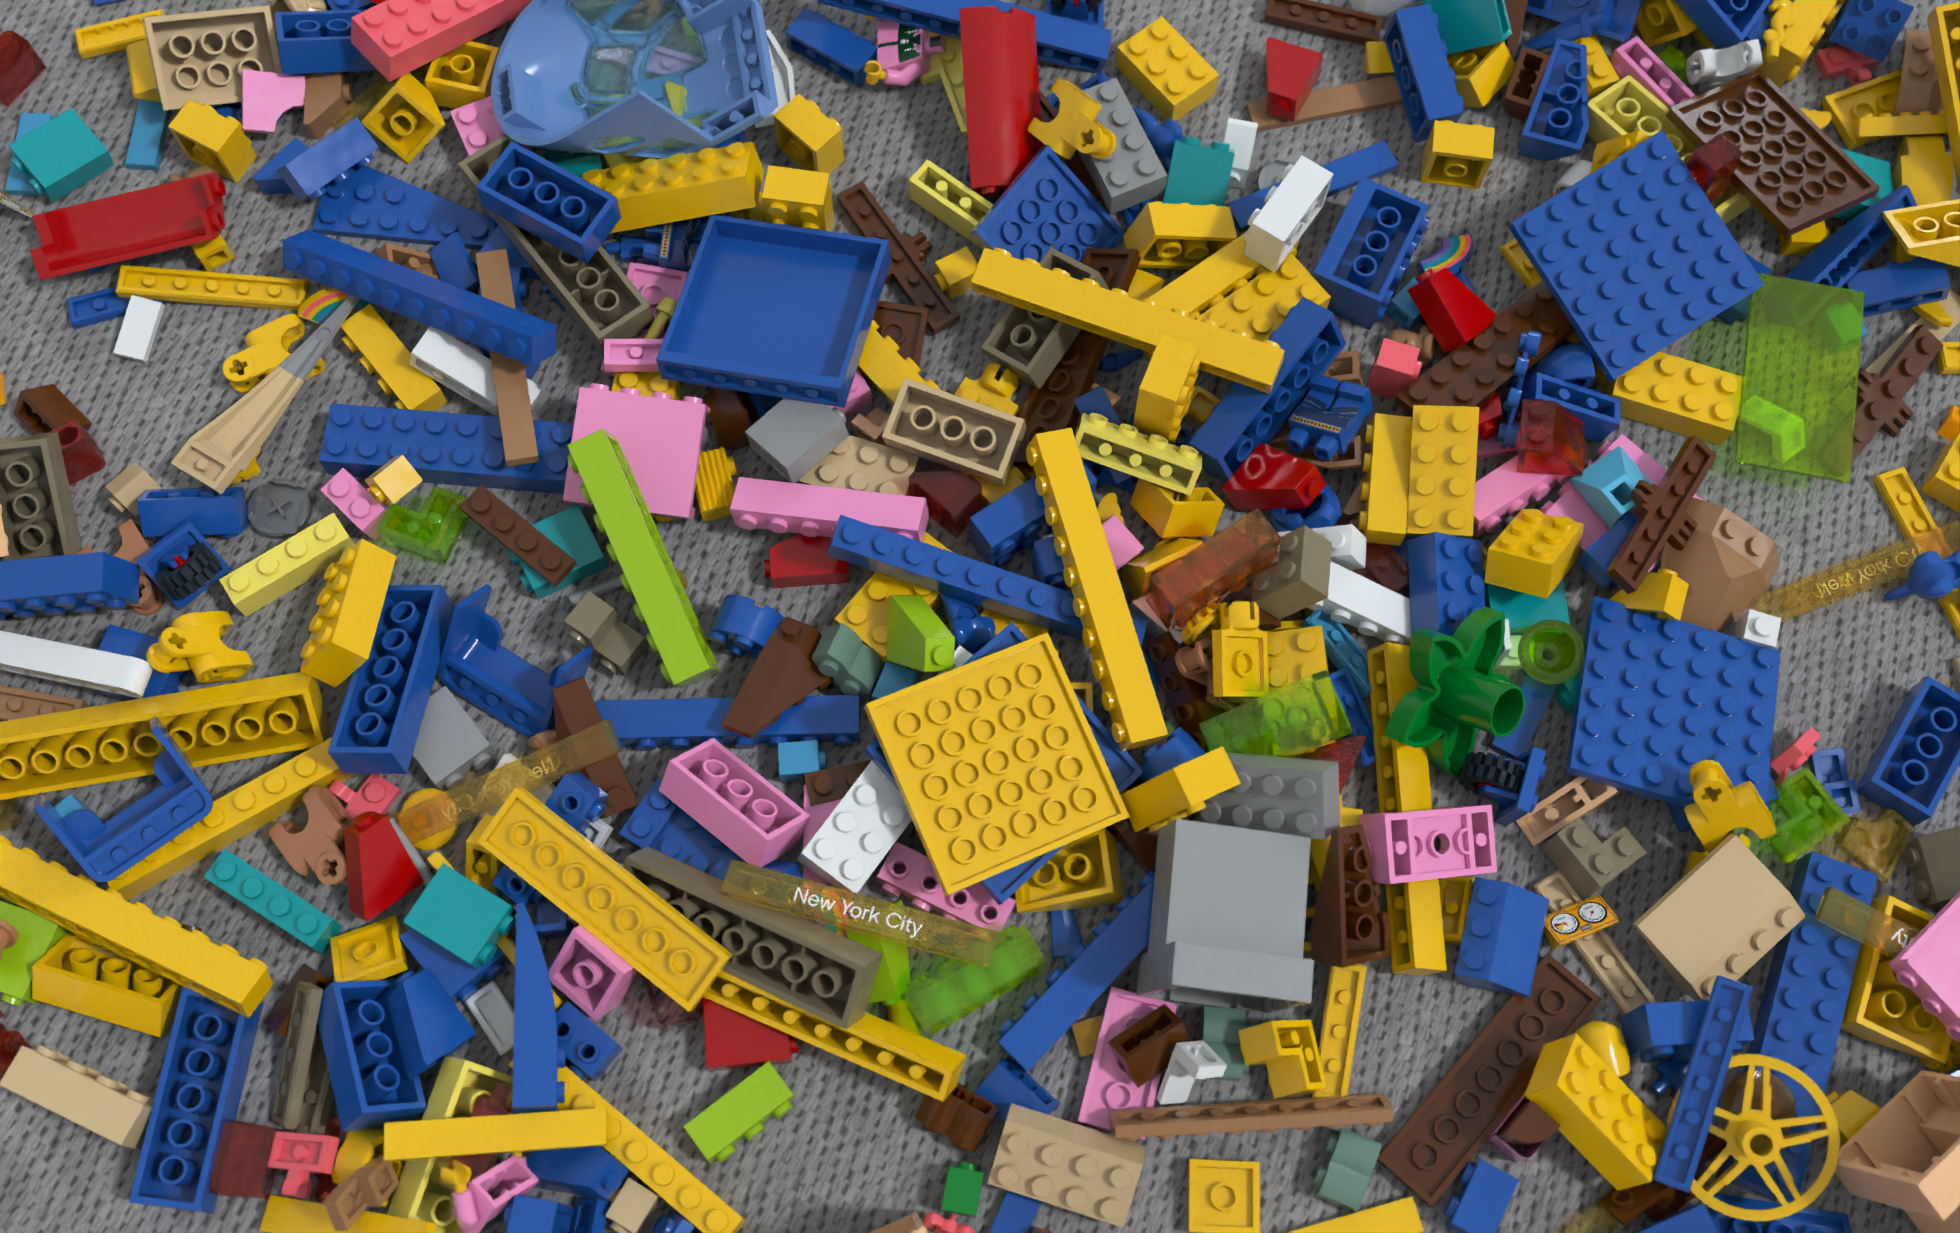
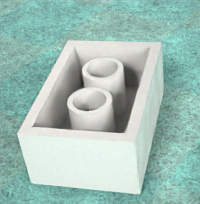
[1243,155,1334,273]

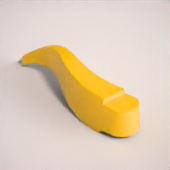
[1892,134,1954,327]

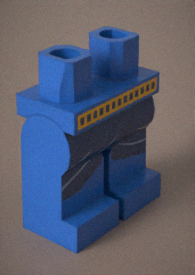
[643,215,723,272]
[1287,374,1373,462]

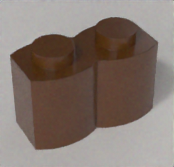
[915,1082,999,1152]

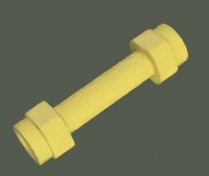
[644,297,677,339]

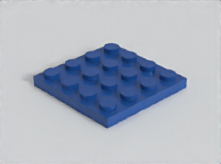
[970,145,1126,263]

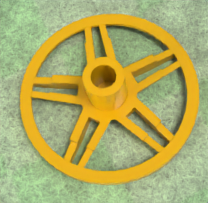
[1666,1053,1840,1221]

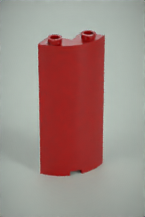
[959,6,1043,197]
[30,172,226,280]

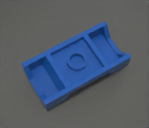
[1526,0,1644,42]
[619,779,754,889]

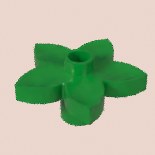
[1384,606,1525,779]

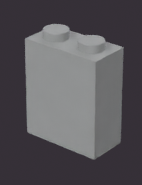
[745,398,849,483]
[412,685,496,791]

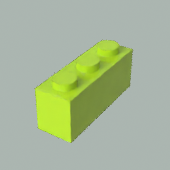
[683,1061,796,1164]

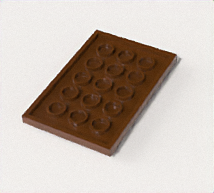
[1666,69,1880,238]

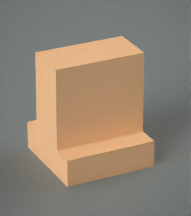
[1834,1070,1960,1233]

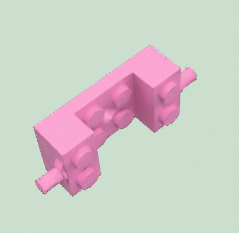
[1359,805,1497,884]

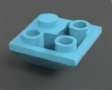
[1570,446,1652,528]

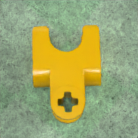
[1027,78,1116,160]
[222,313,326,394]
[146,611,254,683]
[1684,760,1777,854]

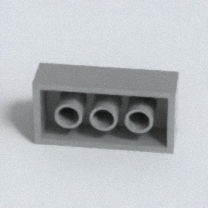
[1077,78,1167,215]
[1197,752,1340,840]

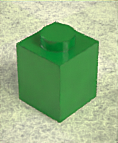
[941,1161,984,1218]

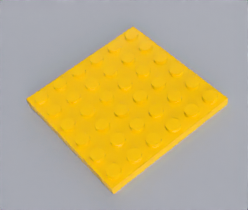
[864,632,1130,897]

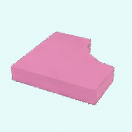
[242,69,305,134]

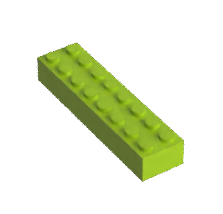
[567,429,721,687]

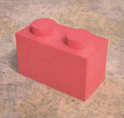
[1366,338,1422,400]

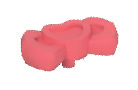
[923,1212,975,1233]

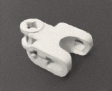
[1686,39,1763,92]

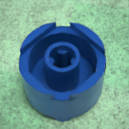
[708,594,784,660]
[1139,727,1206,783]

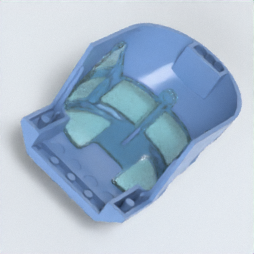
[491,0,778,158]

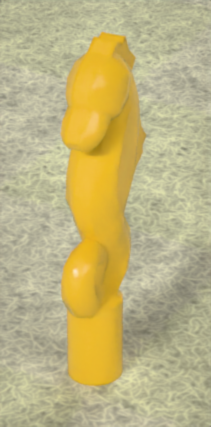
[1763,0,1796,62]

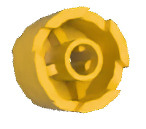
[331,1128,407,1207]

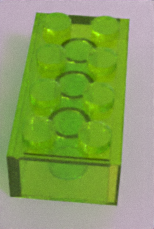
[1199,670,1353,758]
[904,924,1046,1038]

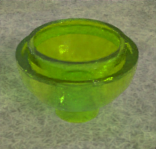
[1517,619,1585,685]

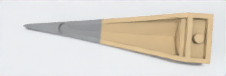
[171,295,359,495]

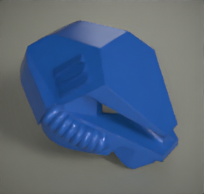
[1268,481,1342,532]

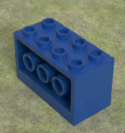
[1312,177,1429,330]

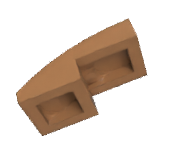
[323,1154,400,1231]

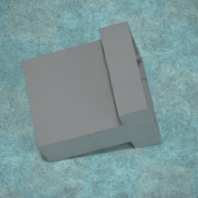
[1136,819,1314,1013]

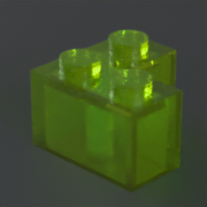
[377,485,468,565]
[1764,766,1851,866]

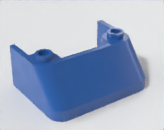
[438,584,593,738]
[34,716,213,882]

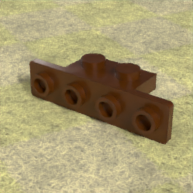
[1145,631,1228,753]
[1600,1131,1727,1225]

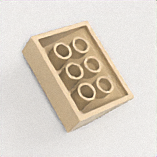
[142,5,282,111]
[1633,833,1806,1001]

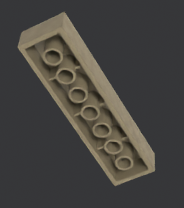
[458,134,654,356]
[623,846,882,1029]

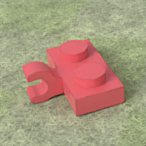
[1813,45,1881,87]
[1770,726,1821,786]
[329,774,402,820]
[267,1131,340,1199]

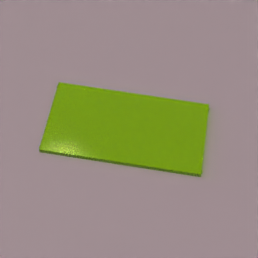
[1734,273,1865,483]

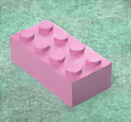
[659,738,811,870]

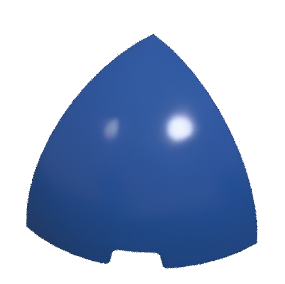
[1522,342,1595,388]

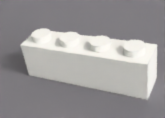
[409,326,541,417]
[1306,561,1411,645]

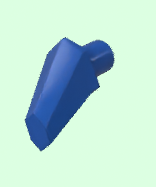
[1098,349,1144,373]

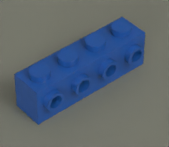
[492,772,609,907]

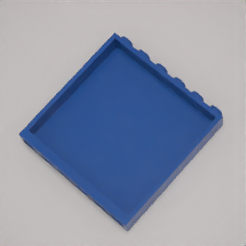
[656,215,891,408]

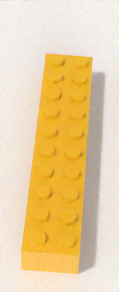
[0,672,330,800]

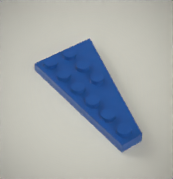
[313,164,498,250]

